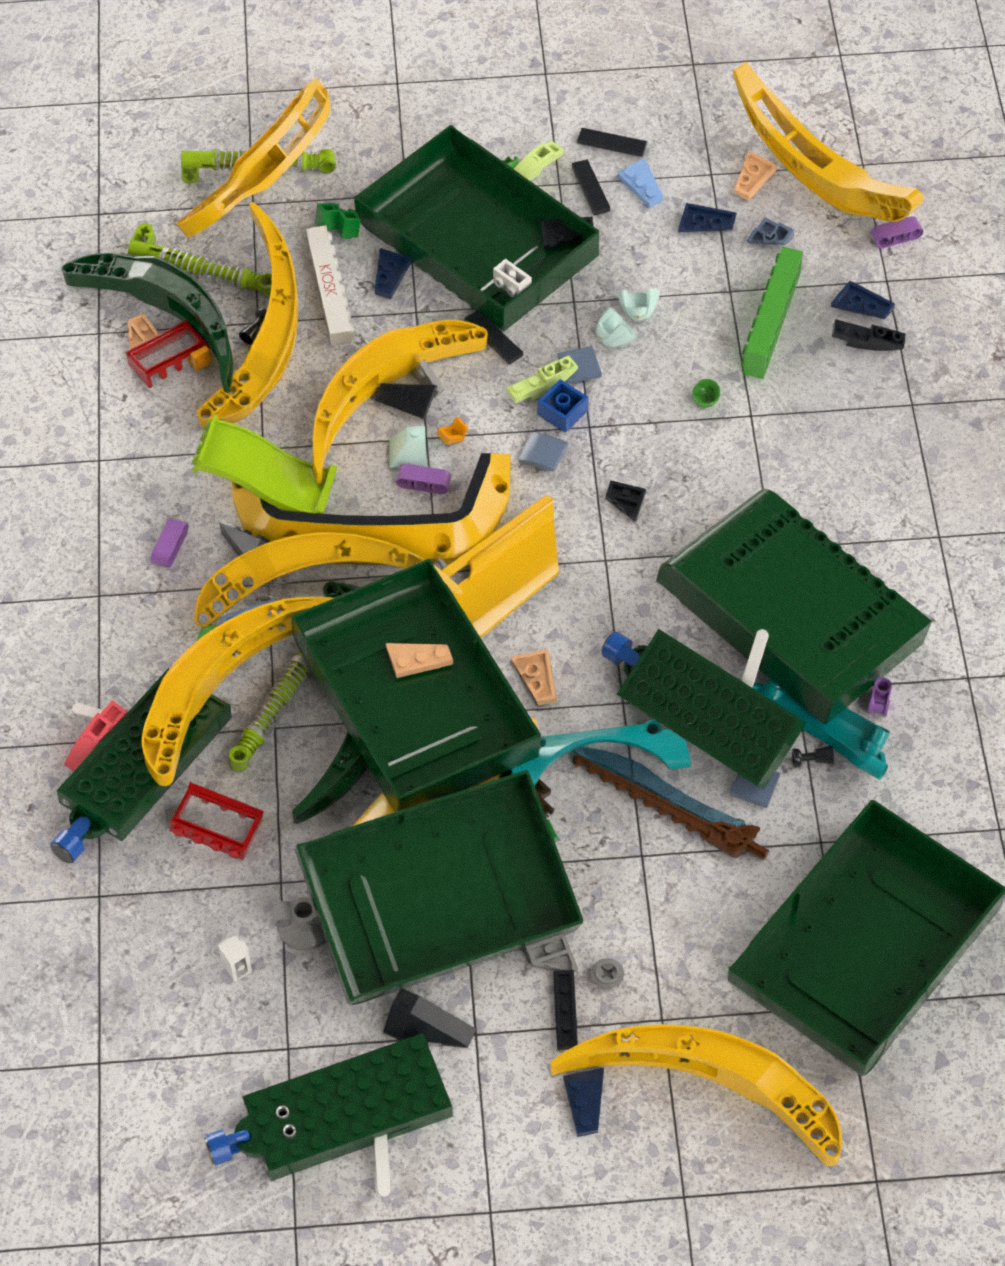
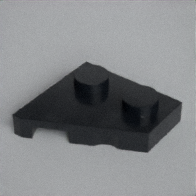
[605,480,646,522]

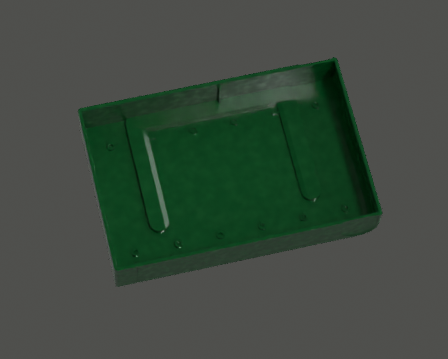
[354,125,600,331]
[656,488,932,724]
[291,559,541,812]
[295,770,584,1005]
[727,800,1005,1076]

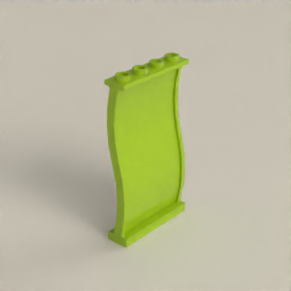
[191,414,337,514]

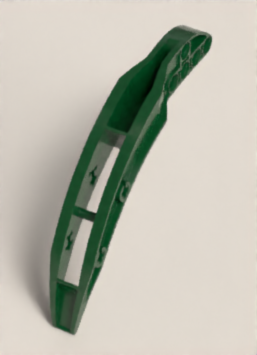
[62,253,234,393]
[292,581,368,824]

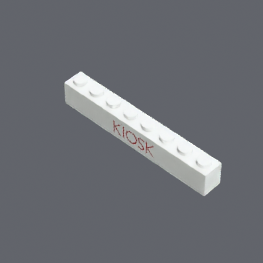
[306,225,354,346]

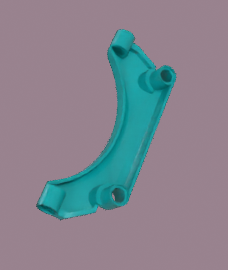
[752,678,890,780]
[511,720,691,787]

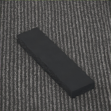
[577,128,647,157]
[572,159,610,216]
[464,310,523,365]
[553,970,578,1050]

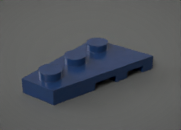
[678,203,737,232]
[375,248,412,299]
[831,280,895,319]
[563,1068,604,1137]

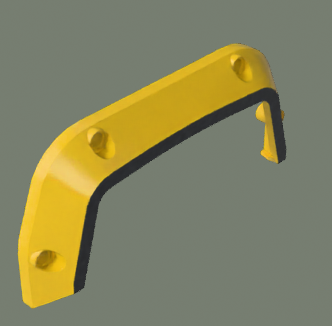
[232,453,511,565]

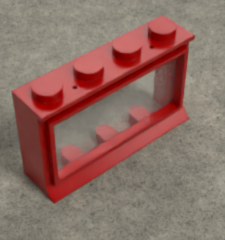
[125,320,211,388]
[169,782,264,861]

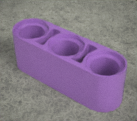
[870,216,924,248]
[396,464,452,494]
[151,518,189,568]

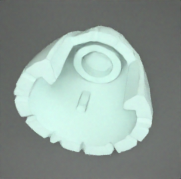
[618,289,660,321]
[596,307,637,348]

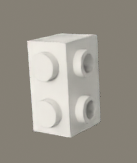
[493,259,532,297]
[218,935,252,982]

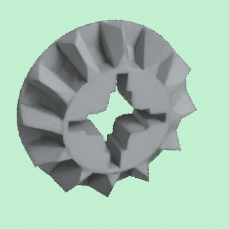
[591,958,624,990]

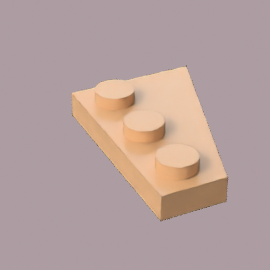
[734,151,777,201]
[386,643,453,678]
[510,649,557,706]

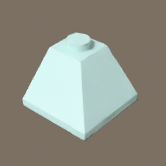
[389,426,427,470]

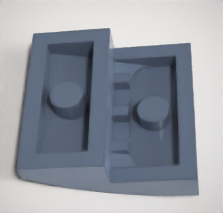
[518,433,568,472]

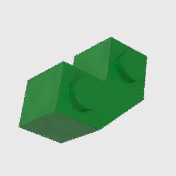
[315,203,361,239]

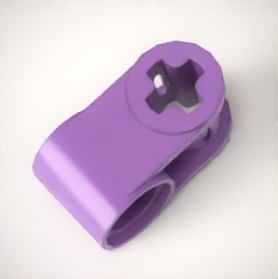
[867,677,892,717]

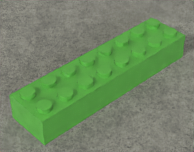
[741,247,803,379]

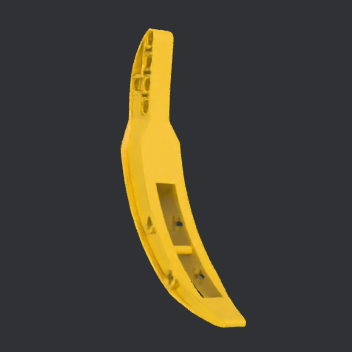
[733,62,924,222]
[176,77,330,238]
[197,202,298,428]
[313,320,488,484]
[194,532,462,627]
[142,597,333,786]
[550,1024,842,1166]

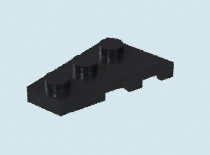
[541,216,594,250]
[375,383,438,420]

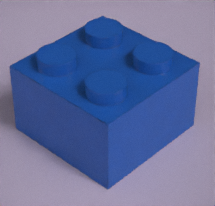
[537,379,589,433]

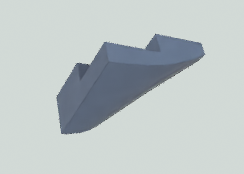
[747,217,794,245]

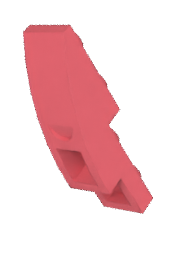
[64,700,128,772]

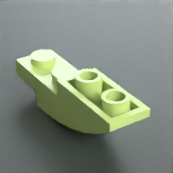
[514,141,564,181]
[506,356,578,403]

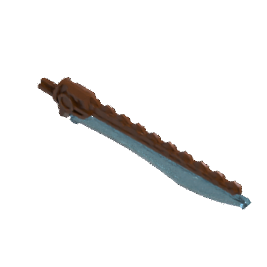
[572,747,770,860]

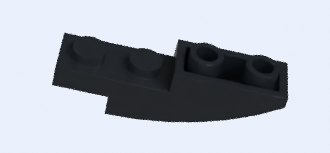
[832,319,906,351]

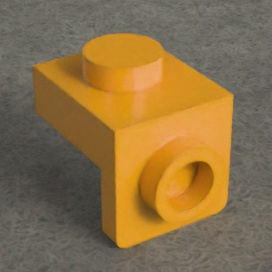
[187,346,211,372]
[436,417,468,445]

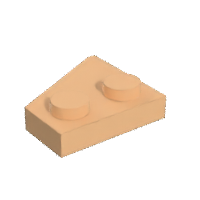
[128,313,159,349]

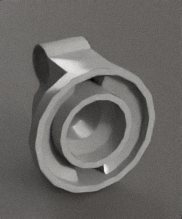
[272,897,326,950]

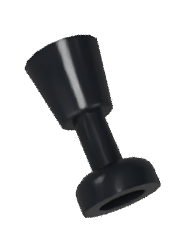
[239,308,267,345]
[791,745,834,768]

